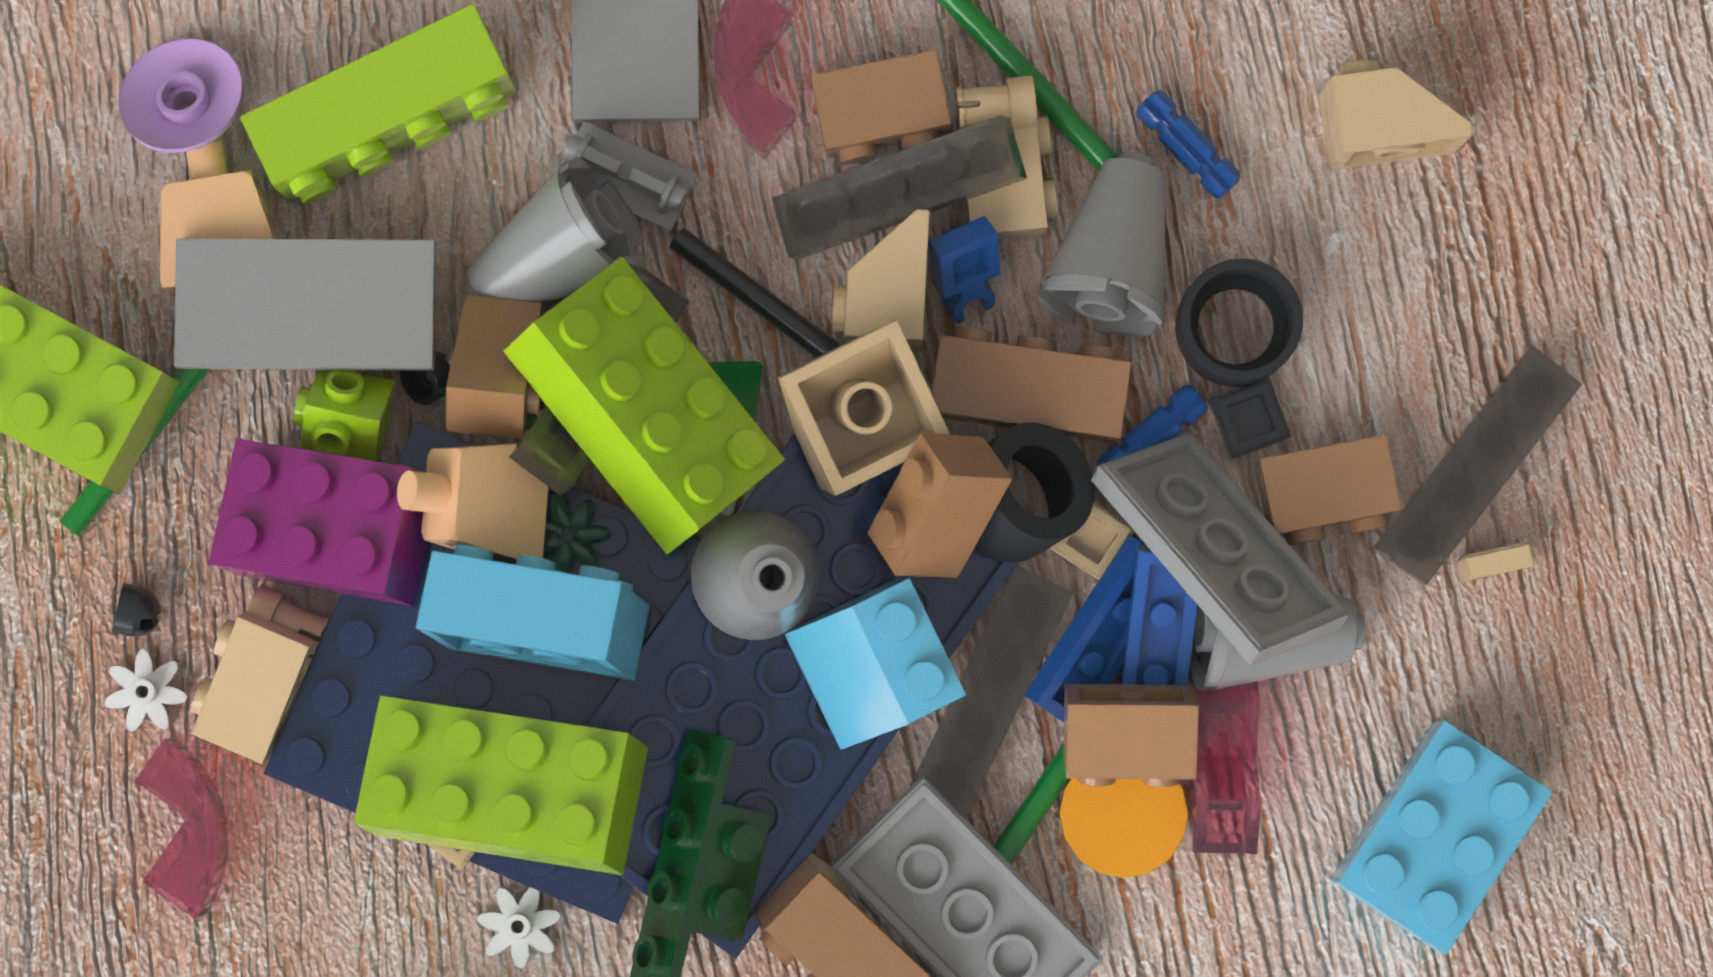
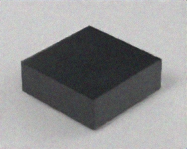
[1208,378,1292,460]

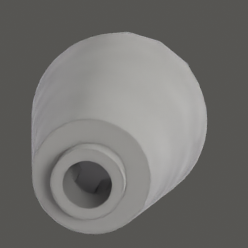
[1038,152,1165,337]
[466,157,647,305]
[690,511,820,640]
[1188,595,1365,691]

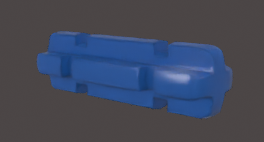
[1136,90,1241,199]
[1096,385,1208,466]

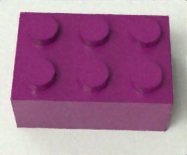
[208,438,427,607]

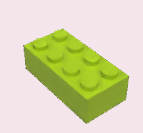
[239,4,518,205]
[503,257,785,555]
[0,285,180,494]
[353,696,648,875]

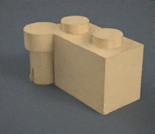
[956,76,1058,240]
[190,584,330,764]

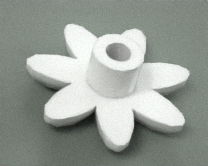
[104,649,188,732]
[477,887,561,969]

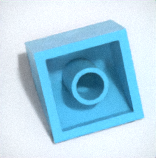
[783,577,966,750]

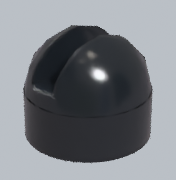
[400,350,450,405]
[112,583,161,636]

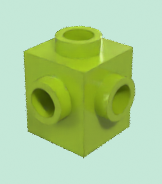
[293,370,395,461]

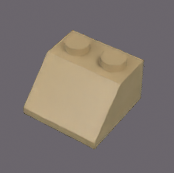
[1318,60,1472,171]
[832,209,930,352]
[778,320,950,496]

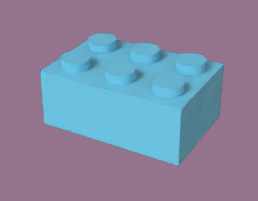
[416,545,650,681]
[1330,720,1553,955]

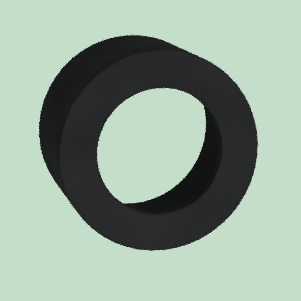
[1175,258,1303,387]
[975,423,1095,562]

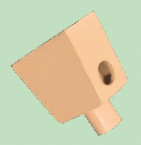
[160,140,280,295]
[397,442,552,565]

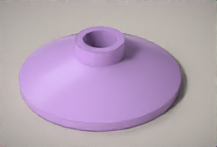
[118,39,244,153]

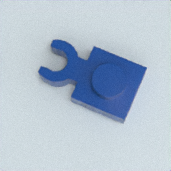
[928,216,1000,324]

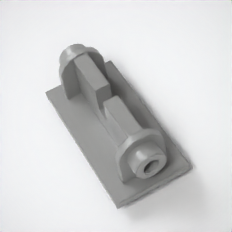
[562,121,698,232]

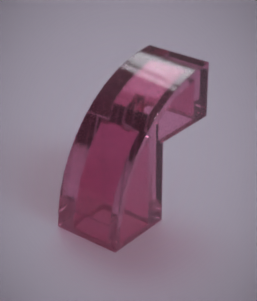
[714,0,795,160]
[1190,678,1261,854]
[135,738,228,919]

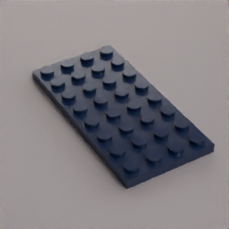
[584,433,1018,959]

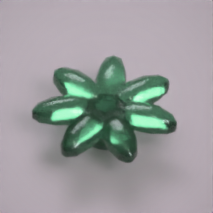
[543,494,610,573]

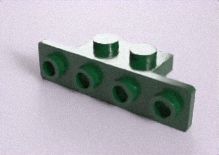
[630,729,772,977]

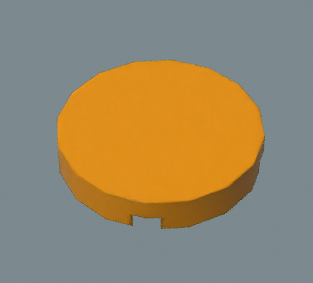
[1059,779,1188,878]

